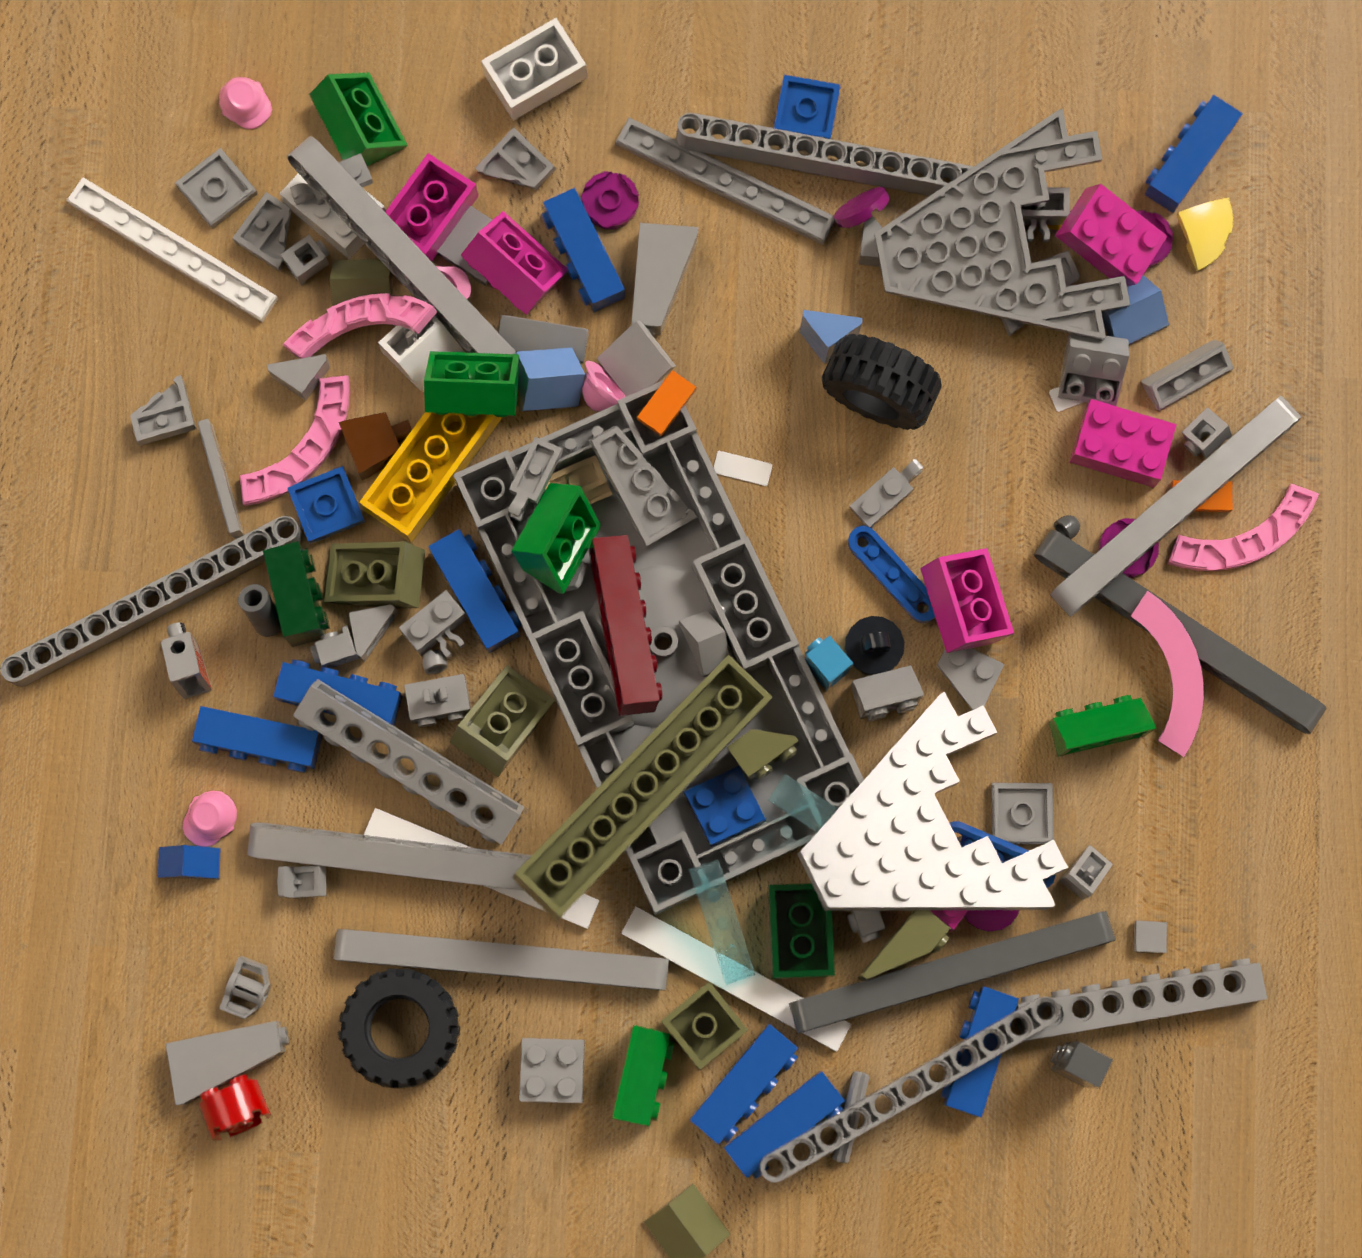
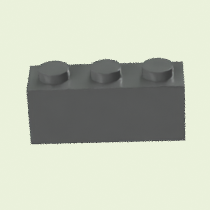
[1050,1042,1113,1088]

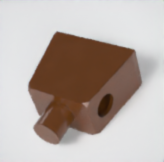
[339,412,412,480]

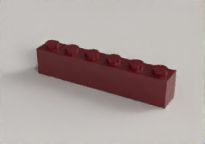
[589,535,663,716]

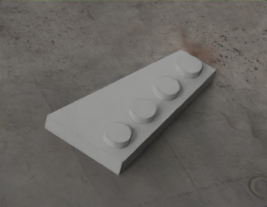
[589,426,697,546]

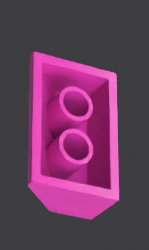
[460,211,567,315]

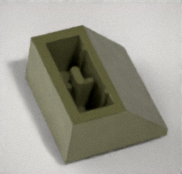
[727,729,799,781]

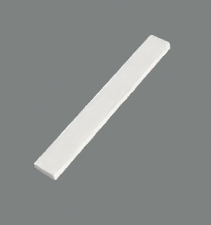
[66,178,278,322]
[364,808,599,929]
[621,907,851,1052]

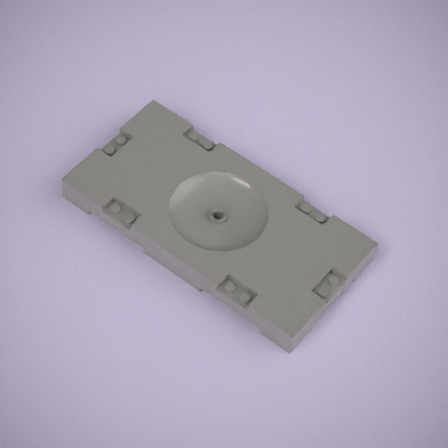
[453,380,864,915]

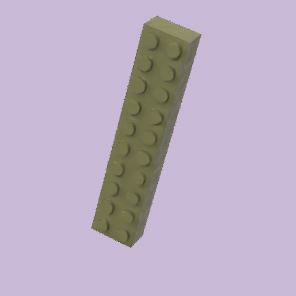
[512,655,773,921]

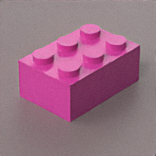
[385,153,479,262]
[1055,183,1167,286]
[1069,399,1177,488]
[920,548,1014,653]

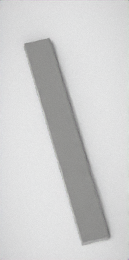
[616,118,835,245]

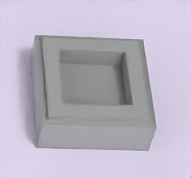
[1134,921,1167,953]

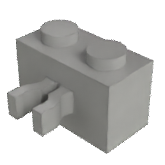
[1021,187,1070,242]
[399,590,467,659]
[404,674,471,727]

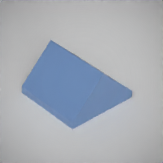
[1101,275,1169,345]
[800,310,863,364]
[515,348,585,411]

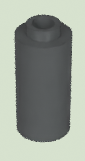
[238,584,281,637]

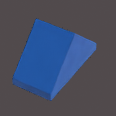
[158,845,221,879]

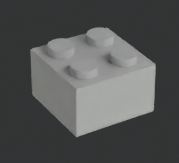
[519,1038,585,1103]

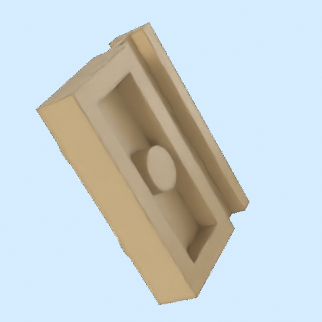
[545,455,613,504]

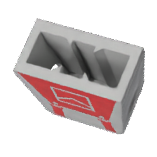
[161,622,212,699]

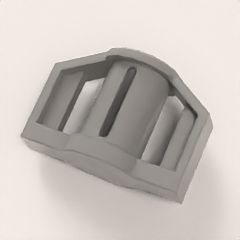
[219,956,271,1019]

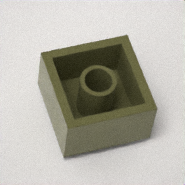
[661,981,748,1070]

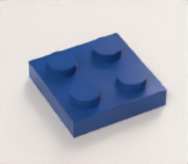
[774,75,841,139]
[287,466,365,544]
[684,766,766,847]

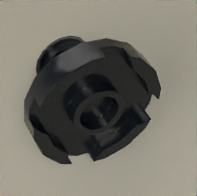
[844,616,905,676]

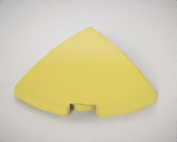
[1176,198,1233,272]

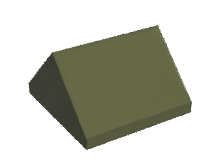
[330,259,393,306]
[644,1184,730,1258]

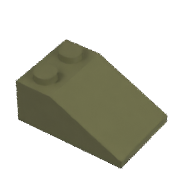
[324,541,425,609]
[450,665,555,777]
[858,910,950,981]

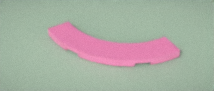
[283,293,437,359]
[240,375,350,506]
[1167,484,1319,571]
[1131,590,1204,757]

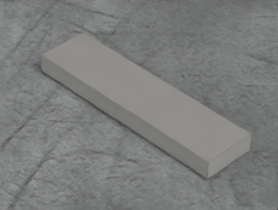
[198,419,244,539]

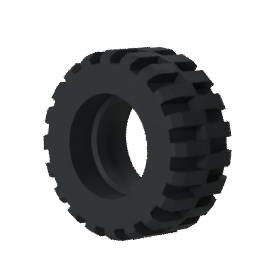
[822,334,942,430]
[338,968,460,1088]

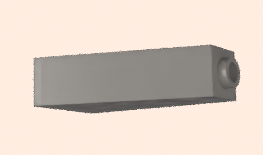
[632,223,698,337]
[166,1021,289,1105]

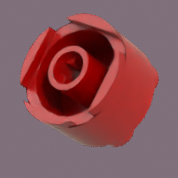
[199,1075,271,1141]

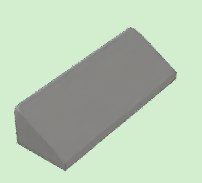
[499,315,589,363]
[1141,340,1234,411]

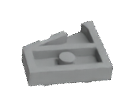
[475,127,556,190]
[232,192,292,272]
[130,375,196,446]
[937,648,1005,711]

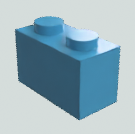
[805,635,853,691]

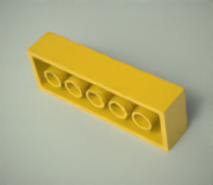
[359,412,503,543]

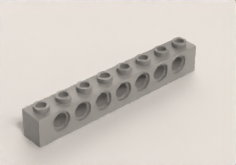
[293,679,524,845]
[1016,958,1267,1041]

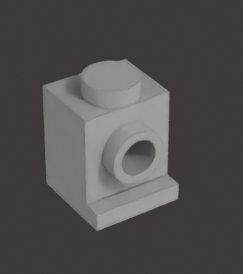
[280,235,329,286]
[1182,407,1232,458]
[310,626,360,668]
[844,910,885,943]

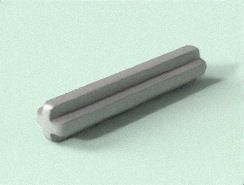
[832,1071,869,1163]

